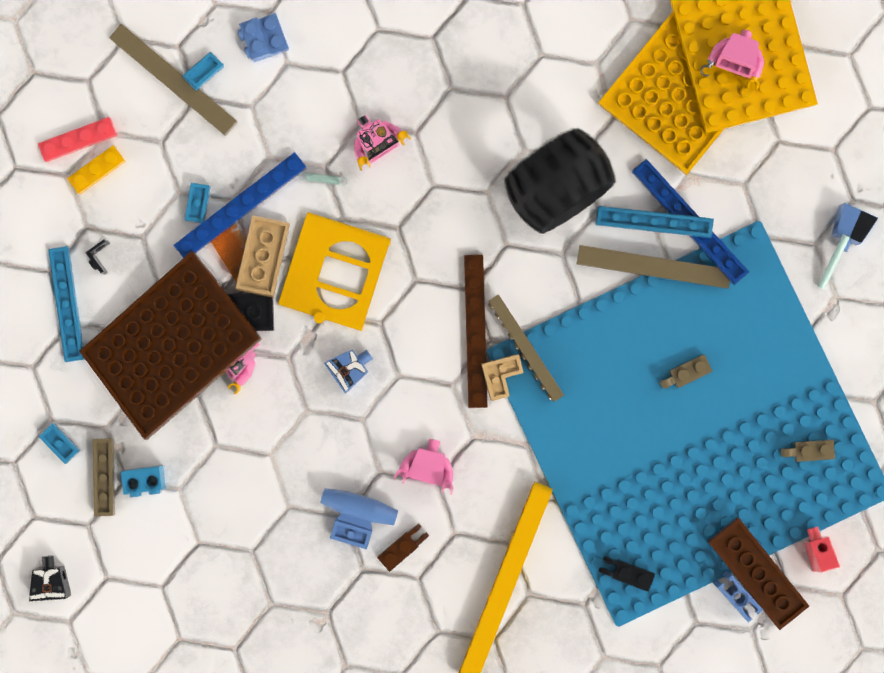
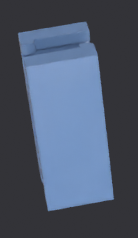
[712,570,763,623]

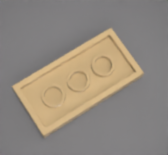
[236,215,290,298]

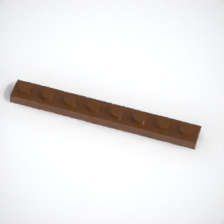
[464,255,488,408]

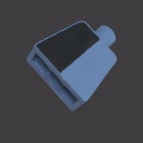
[832,203,878,252]

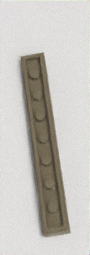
[109,24,237,136]
[576,245,730,289]

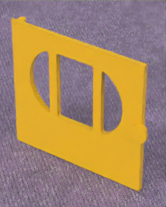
[278,212,391,331]

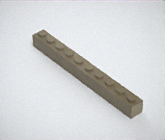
[488,294,564,402]

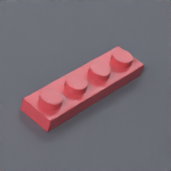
[38,117,117,162]

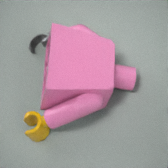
[700,30,764,91]

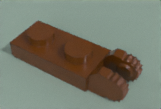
[377,523,429,572]

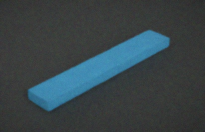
[596,206,714,238]
[48,246,85,362]

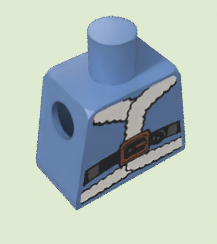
[324,350,373,393]

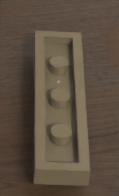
[93,438,115,516]

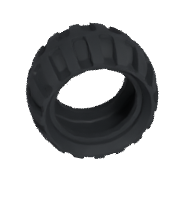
[504,128,616,234]

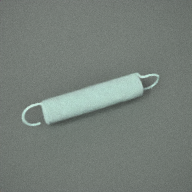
[299,172,348,186]

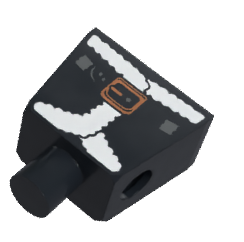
[29,555,71,601]

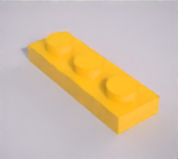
[67,145,126,194]

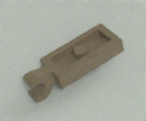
[659,354,713,389]
[780,439,835,462]

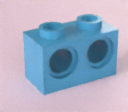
[121,465,166,498]

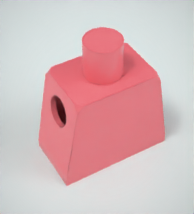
[804,526,840,573]

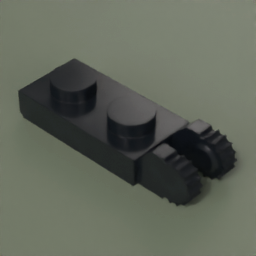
[598,556,655,592]

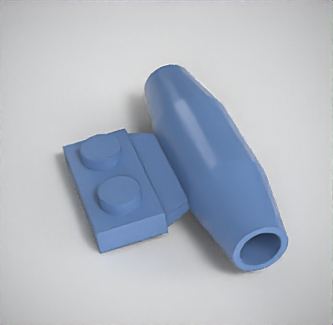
[320,488,398,549]

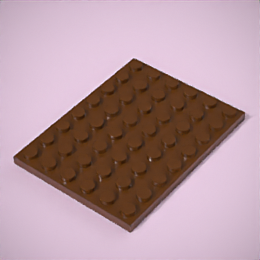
[79,251,262,440]

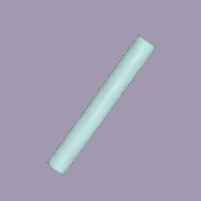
[818,234,850,289]

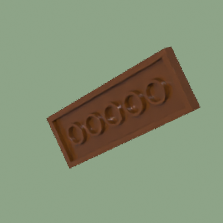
[707,517,810,630]

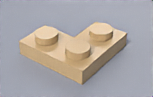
[481,354,524,401]

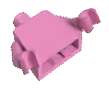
[394,438,453,495]

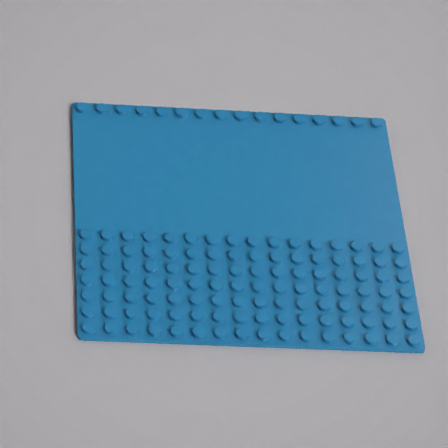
[486,221,884,627]

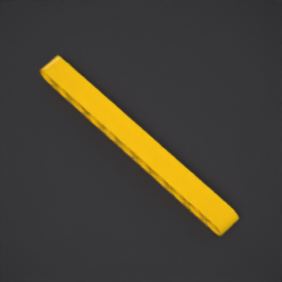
[459,481,553,673]

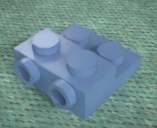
[237,13,290,63]

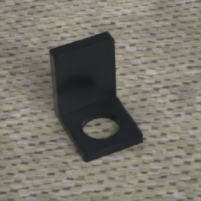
[85,239,110,275]

